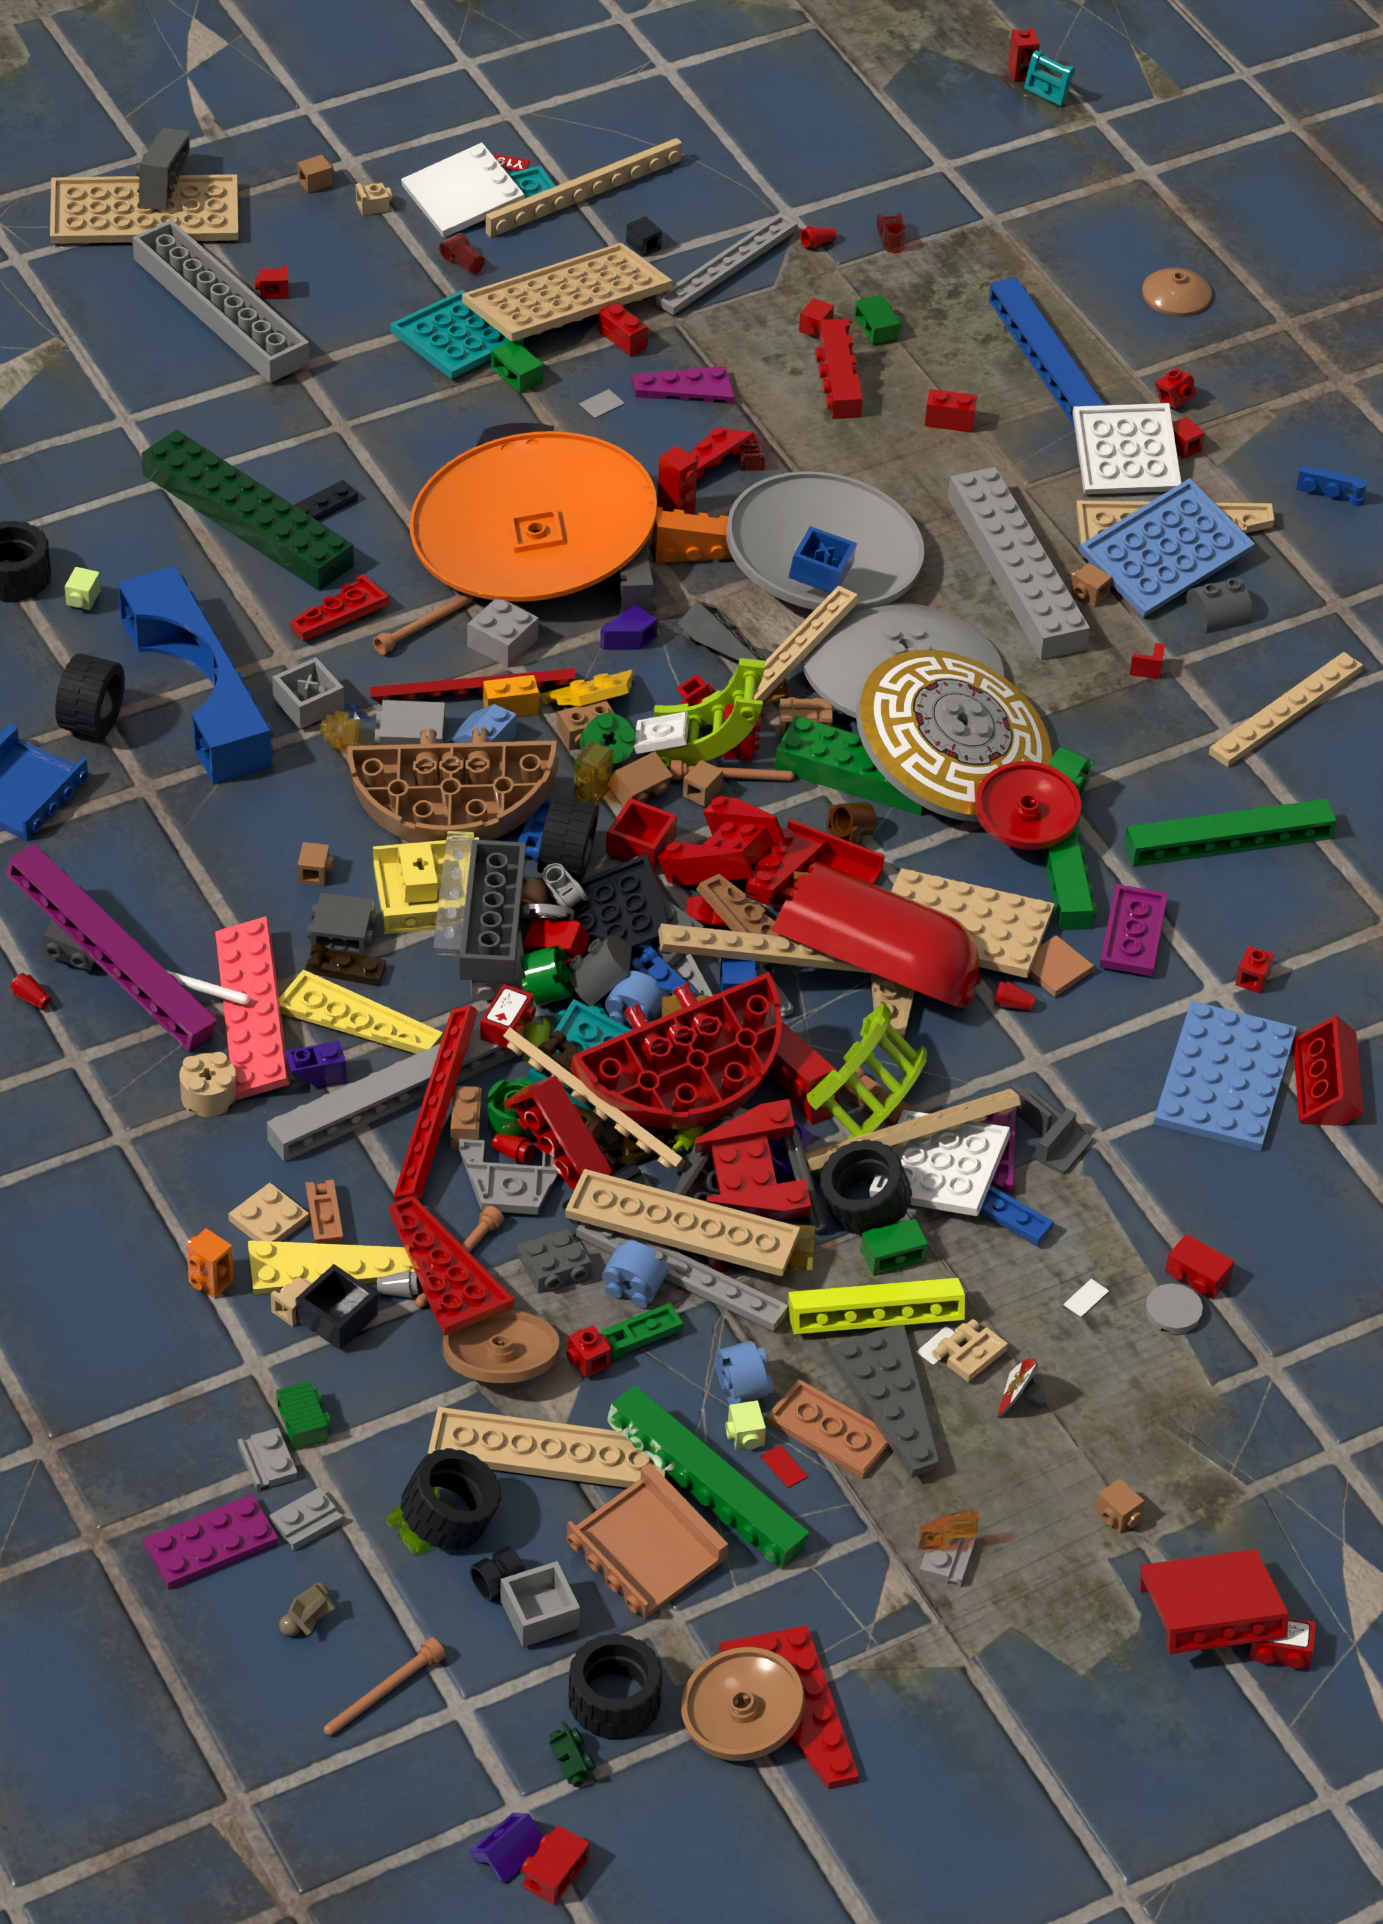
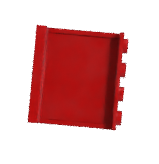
[747,819,885,911]
[1140,1549,1289,1654]

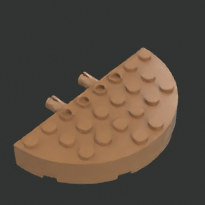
[347,727,559,843]

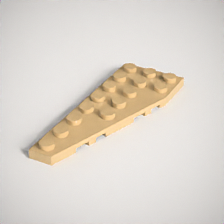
[1076,500,1274,558]

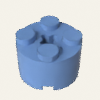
[605,971,668,1028]
[602,1241,669,1308]
[715,1341,774,1405]

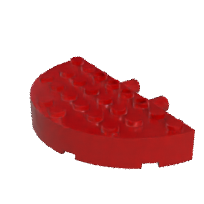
[569,972,782,1129]

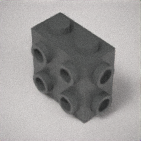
[307,893,378,956]
[40,916,113,972]

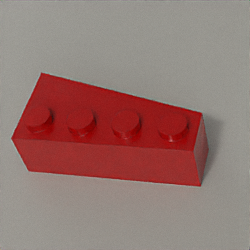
[815,318,863,419]
[769,1022,839,1126]
[503,1075,612,1192]

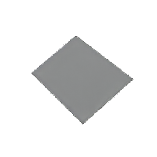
[579,389,625,418]

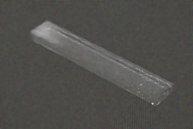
[433,831,474,956]

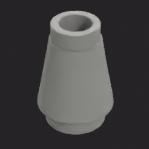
[377,1269,420,1298]

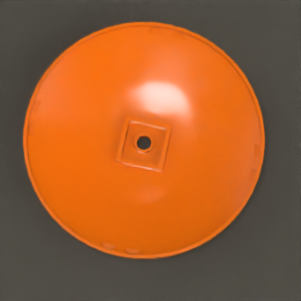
[410,431,658,602]

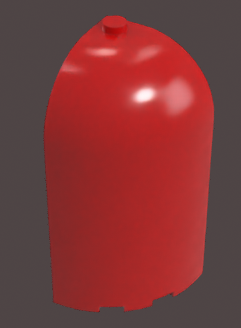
[772,862,979,1009]

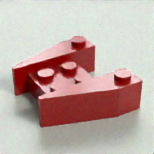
[657,796,786,885]
[695,1099,811,1221]

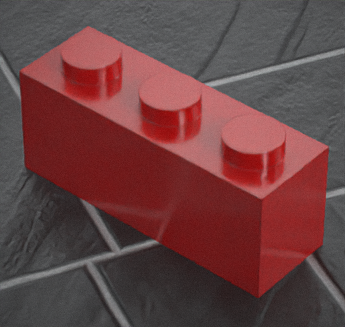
[657,445,698,515]

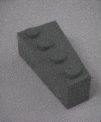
[136,128,190,211]
[615,545,657,615]

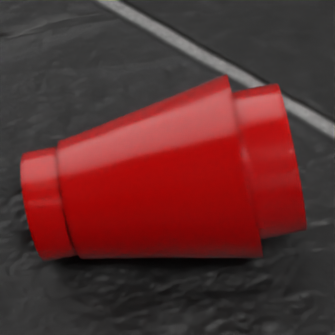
[800,226,837,249]
[10,973,52,1010]
[993,981,1035,1011]
[492,1133,535,1164]

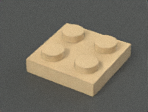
[228,1183,309,1242]

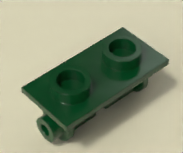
[549,1720,598,1787]

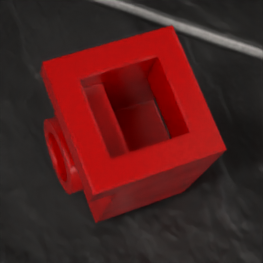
[255,265,289,300]

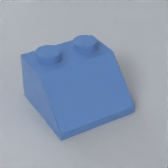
[445,704,516,743]

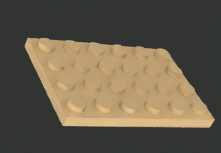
[891,868,1055,978]

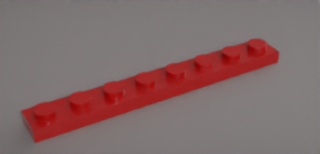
[369,668,576,702]
[393,1005,478,1201]

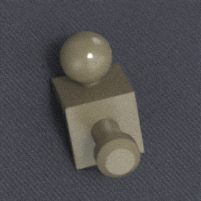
[279,1583,336,1636]

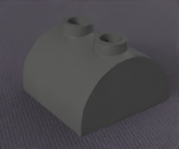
[1185,578,1253,633]
[569,935,632,1006]

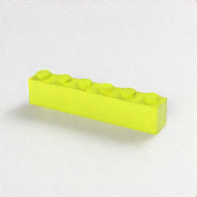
[788,1278,965,1334]

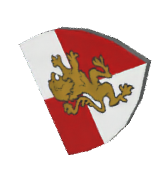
[997,1358,1046,1418]

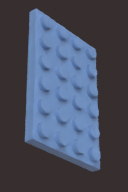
[1078,478,1255,618]
[1153,1001,1297,1151]

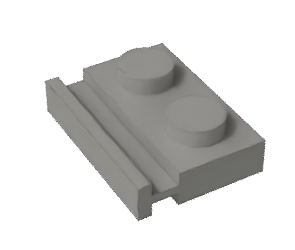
[238,1428,298,1491]
[269,1487,344,1551]
[919,1522,977,1587]

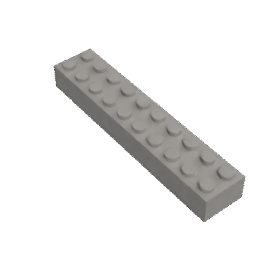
[133,220,310,383]
[948,467,1090,660]

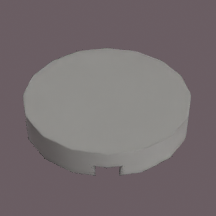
[521,904,574,922]
[1145,1283,1203,1335]

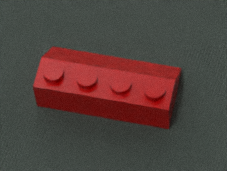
[1293,1015,1364,1126]

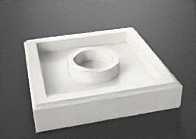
[634,712,689,754]

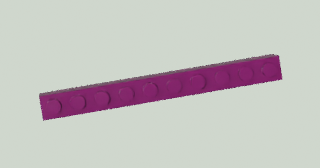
[6,844,217,1052]

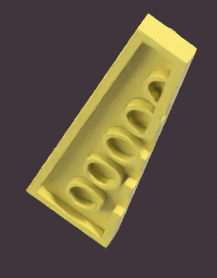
[279,970,443,1054]
[248,1241,415,1295]

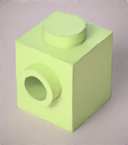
[65,567,101,610]
[725,1400,766,1450]

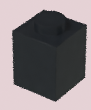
[626,216,662,257]

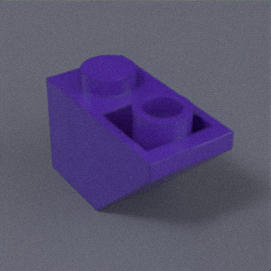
[600,604,658,650]
[285,1041,346,1088]

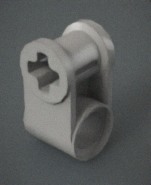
[542,863,588,908]

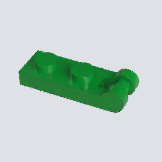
[600,1303,684,1360]

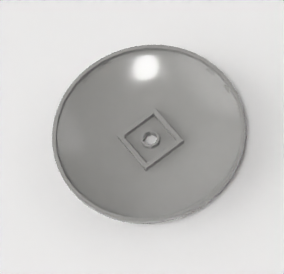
[802,601,1004,724]

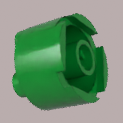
[579,713,636,769]
[1049,746,1095,792]
[520,945,575,1006]
[487,1078,535,1139]

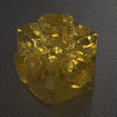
[320,711,362,749]

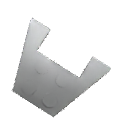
[459,1139,559,1215]

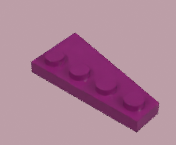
[631,366,734,404]

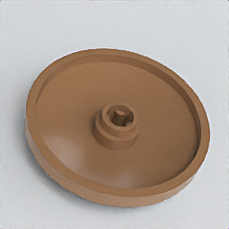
[442,1310,559,1383]
[681,1647,805,1761]

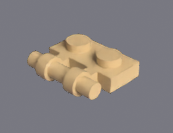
[932,1319,1008,1382]

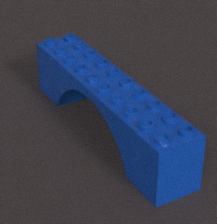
[118,566,274,785]

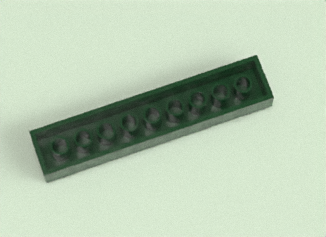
[141,430,354,591]

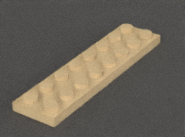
[565,1169,800,1276]
[428,1407,666,1488]

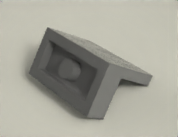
[1009,1083,1062,1136]
[1036,1108,1093,1175]

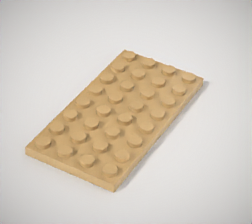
[50,174,238,244]
[462,243,673,342]

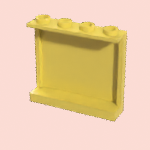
[373,837,479,934]

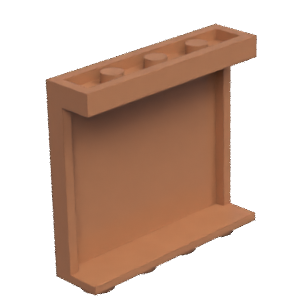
[566,1463,728,1620]

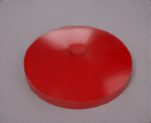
[975,761,1081,850]

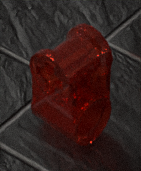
[877,213,905,253]

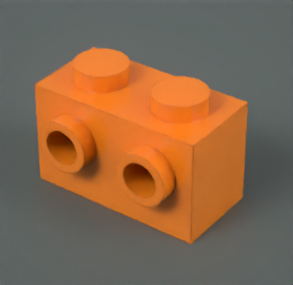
[187,1228,234,1299]

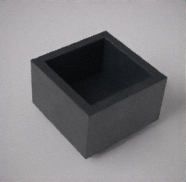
[295,1264,378,1350]

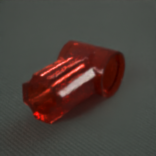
[439,233,485,274]

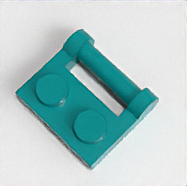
[1024,50,1075,106]

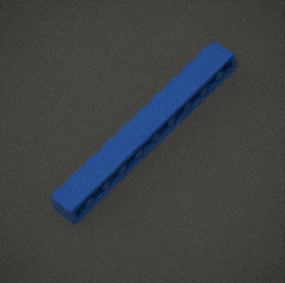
[989,277,1106,428]

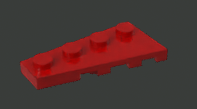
[689,427,756,479]
[289,574,390,641]
[746,828,827,899]

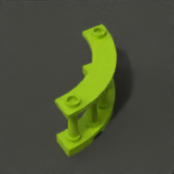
[650,658,766,767]
[807,1002,927,1140]

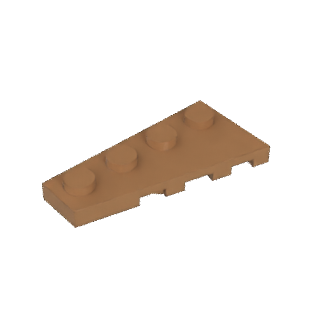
[696,874,785,966]

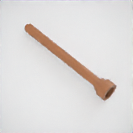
[373,594,473,655]
[670,760,795,781]
[415,1206,504,1308]
[324,1637,446,1736]

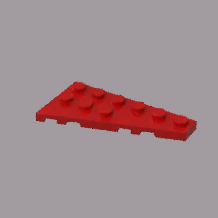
[389,1195,515,1336]
[719,1625,859,1789]

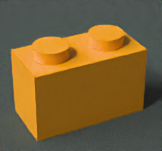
[483,675,539,717]

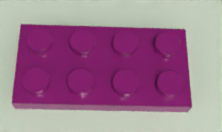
[1099,884,1168,976]
[143,1494,278,1590]

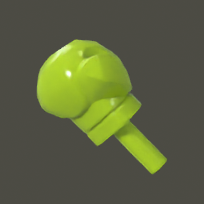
[671,1125,705,1153]

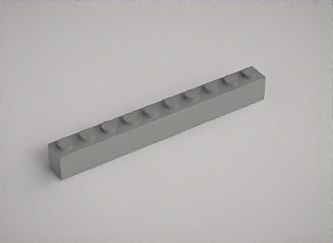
[267,1026,523,1162]

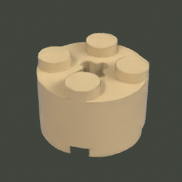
[179,1052,236,1117]

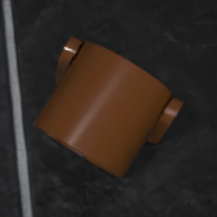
[826,802,877,845]

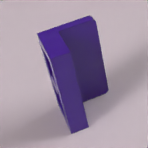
[469,1812,544,1882]

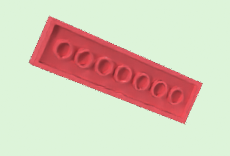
[215,916,290,1100]

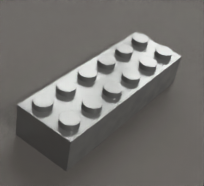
[460,840,526,983]

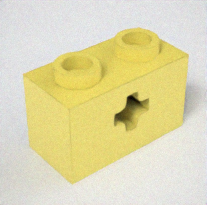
[397,843,442,903]

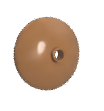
[1142,267,1212,317]

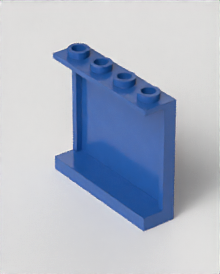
[0,723,89,841]

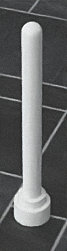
[166,970,250,1005]

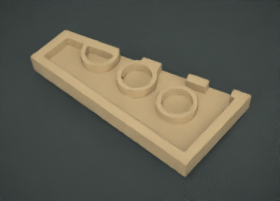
[870,973,915,1038]

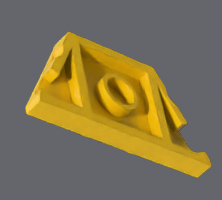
[540,670,634,706]

